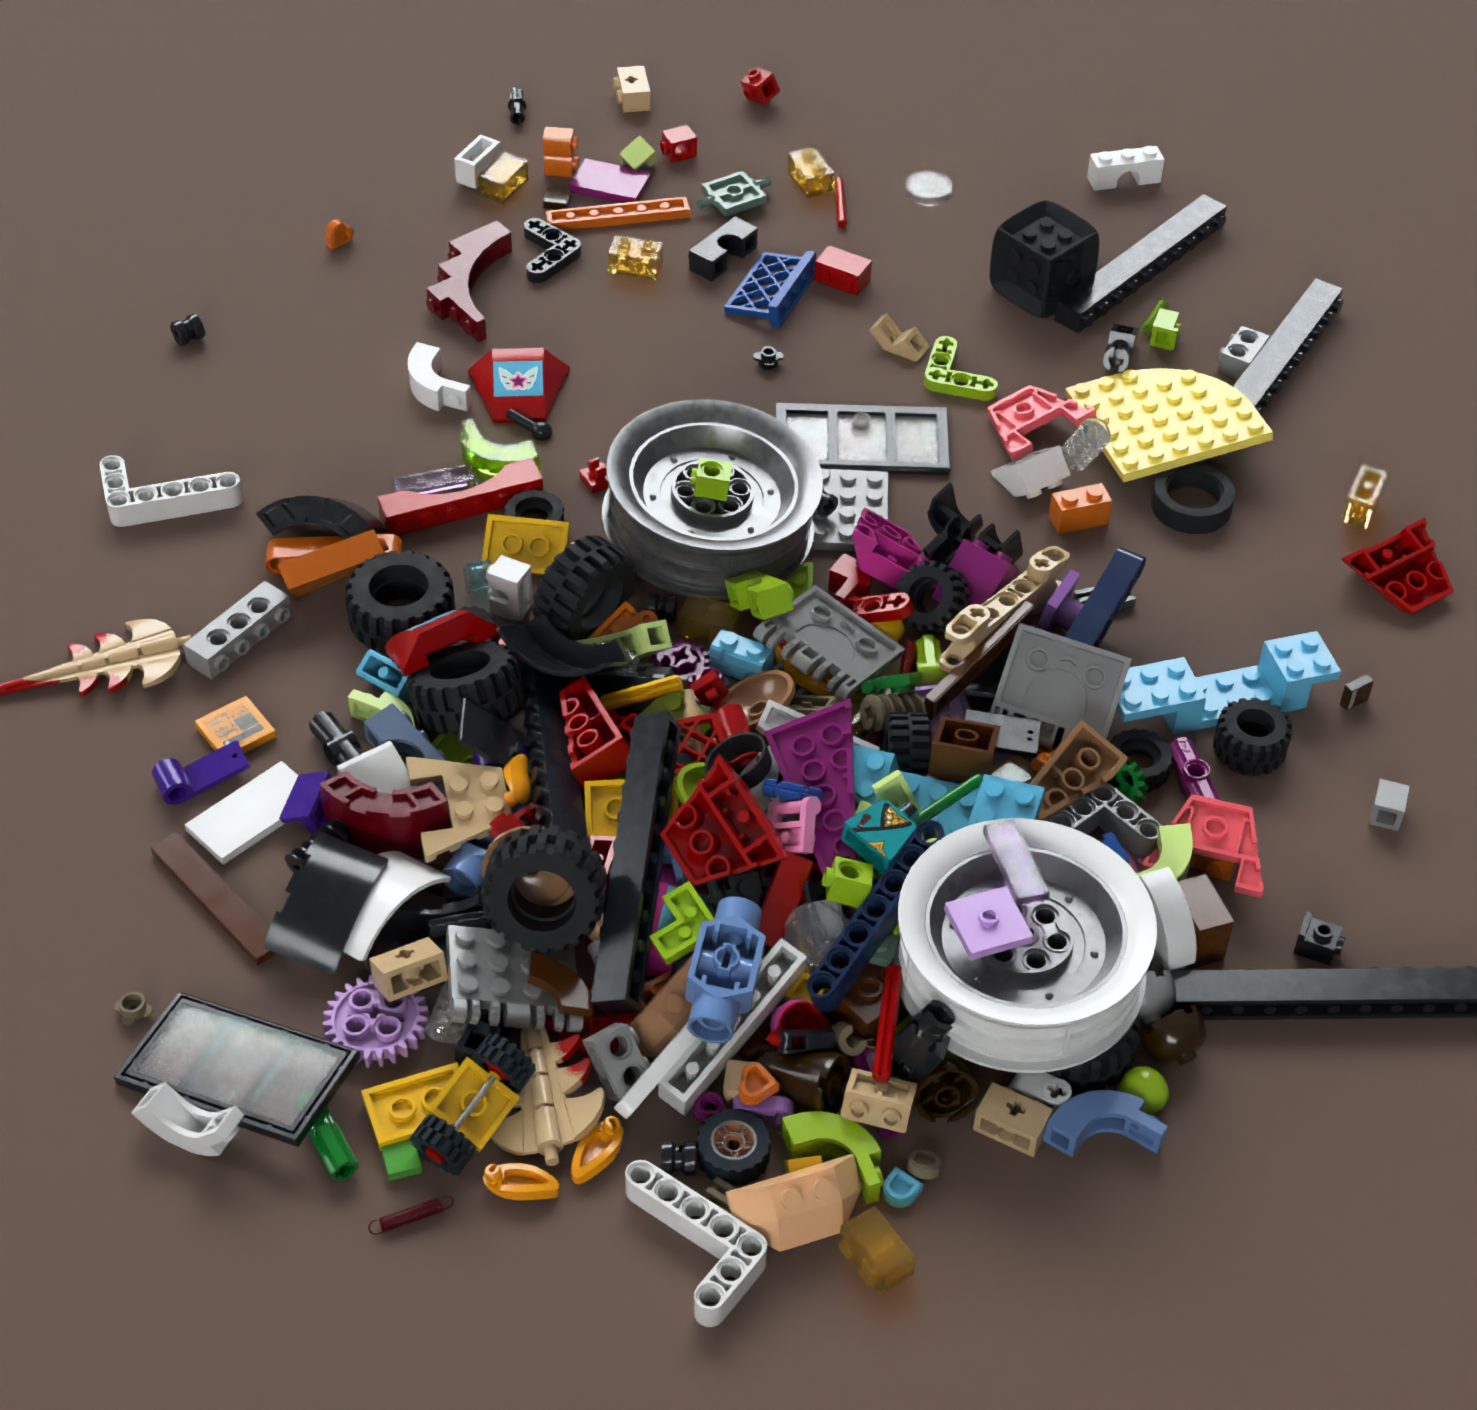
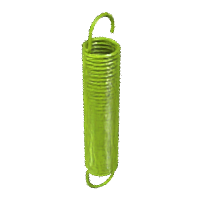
[1142,297,1168,337]

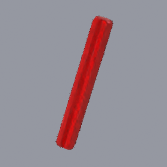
[872,964,902,1082]

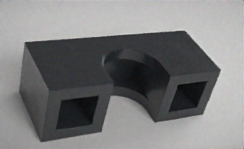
[688,217,758,282]

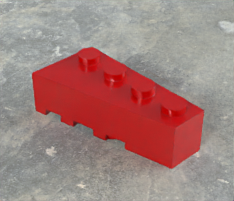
[559,676,630,791]

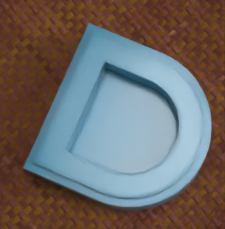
[882,1166,924,1208]

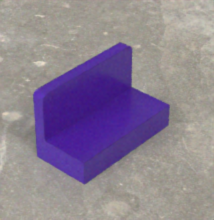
[279,771,332,835]

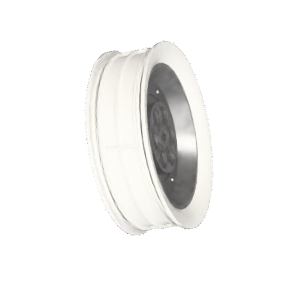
[893,818,1157,1073]

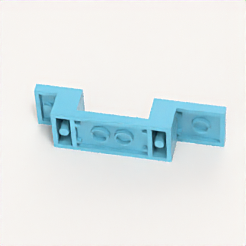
[1116,631,1341,735]
[853,744,1045,836]

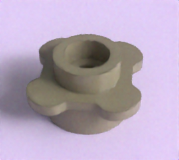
[114,991,153,1025]

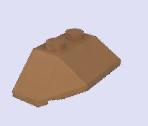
[628,951,694,1058]

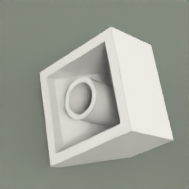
[991,445,1071,499]

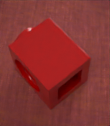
[660,125,697,163]

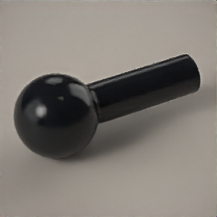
[506,409,552,441]

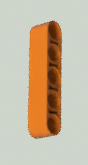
[265,534,402,575]

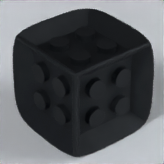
[989,200,1099,318]

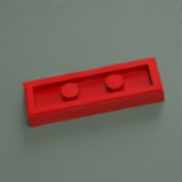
[758,850,813,949]

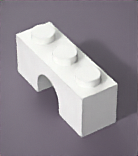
[1087,146,1165,191]

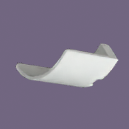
[343,851,451,961]

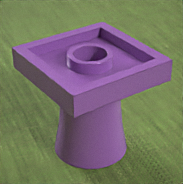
[1037,569,1084,632]

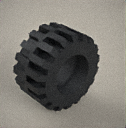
[895,560,972,635]
[1213,698,1293,776]
[884,712,932,777]

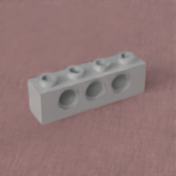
[183,581,292,680]

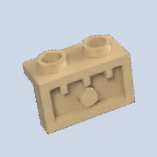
[840,1068,917,1133]

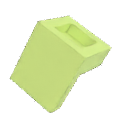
[619,135,657,170]

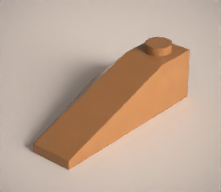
[1029,719,1128,820]

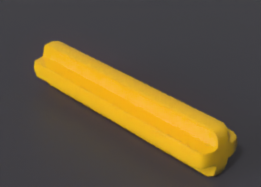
[600,675,683,710]

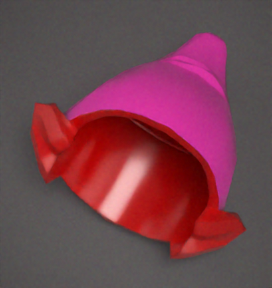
[766,1000,830,1047]

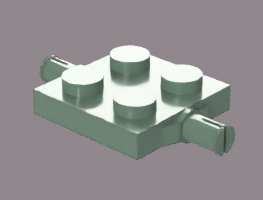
[697,171,771,217]

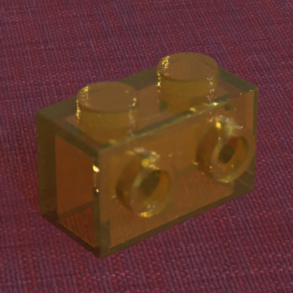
[788,147,836,199]
[608,236,663,280]

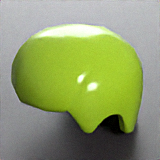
[1116,1066,1169,1115]

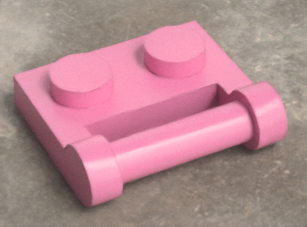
[767,796,821,855]

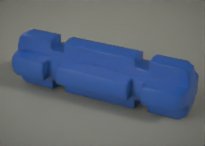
[762,778,823,802]

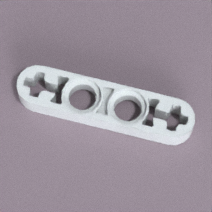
[614,1022,697,1119]

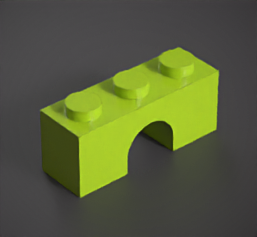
[725,570,795,620]

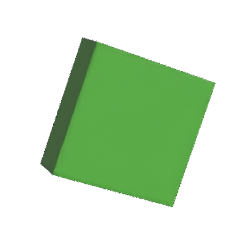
[381,1140,422,1181]

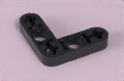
[524,218,581,283]

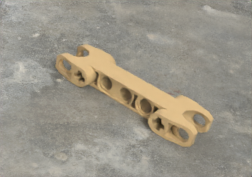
[938,546,1070,674]

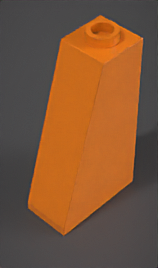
[277,529,389,599]

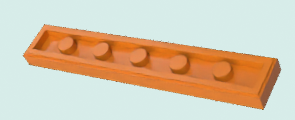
[545,197,690,231]

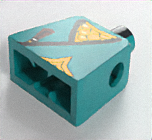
[841,799,919,875]

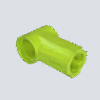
[915,635,946,687]

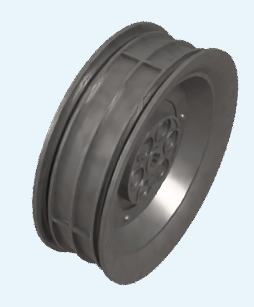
[601,399,823,600]

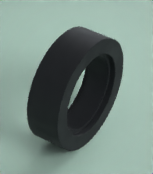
[1151,462,1235,534]

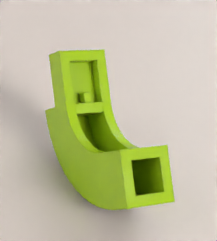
[781,1111,884,1204]

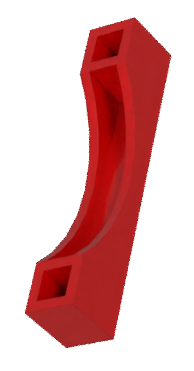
[377,458,543,535]

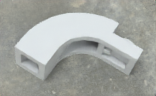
[408,342,471,411]
[1140,867,1197,977]
[131,1082,245,1156]

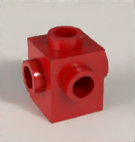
[740,68,780,105]

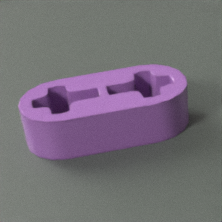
[731,1095,795,1127]

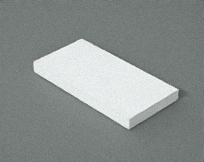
[185,761,298,865]

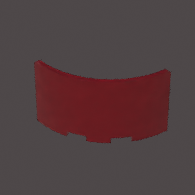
[320,770,451,859]

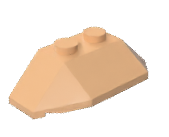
[725,1154,862,1252]

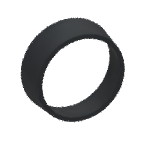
[704,732,772,789]

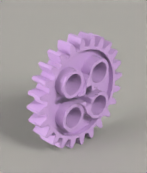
[322,974,430,1068]

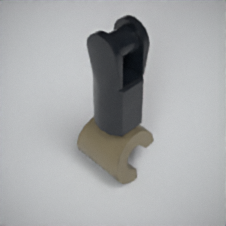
[777,1021,867,1056]

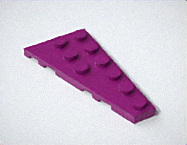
[764,698,857,875]

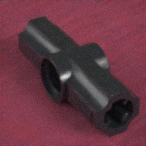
[309,710,363,766]

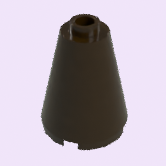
[757,1050,851,1114]

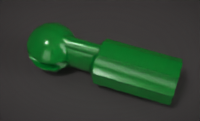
[295,1091,359,1181]

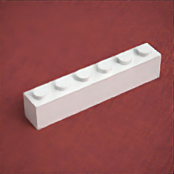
[658,938,807,1116]

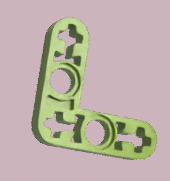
[924,336,998,401]

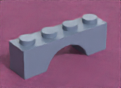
[363,703,449,798]

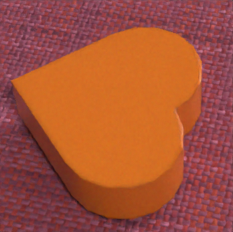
[326,219,354,250]
[738,1063,780,1106]

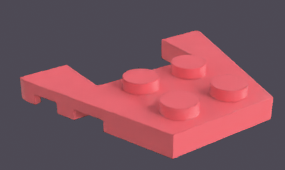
[988,385,1097,461]
[1142,794,1264,898]

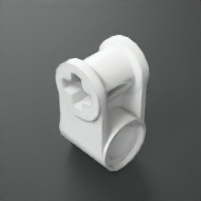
[1008,1072,1072,1115]

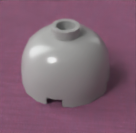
[1138,970,1176,1027]

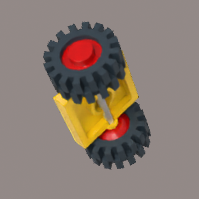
[410,1033,536,1175]

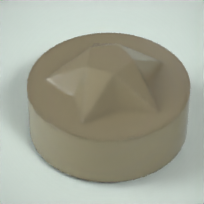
[907,1149,942,1180]

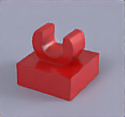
[579,457,609,494]
[689,669,729,710]

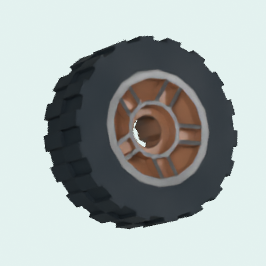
[696,1109,771,1187]

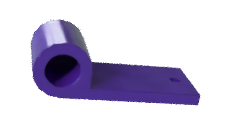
[152,740,251,805]

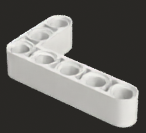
[100,455,243,527]
[625,1160,767,1327]

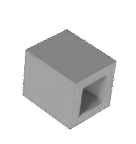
[1369,779,1410,831]

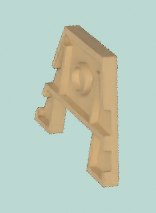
[406,757,512,863]

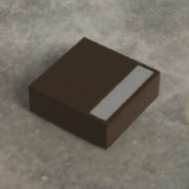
[543,187,571,210]
[1340,674,1374,711]

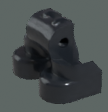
[923,482,1023,566]

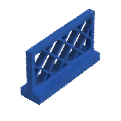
[724,250,817,328]

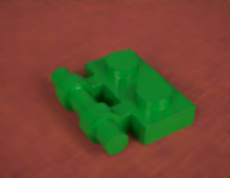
[861,672,923,695]

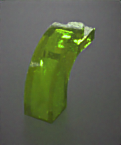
[459,418,540,479]

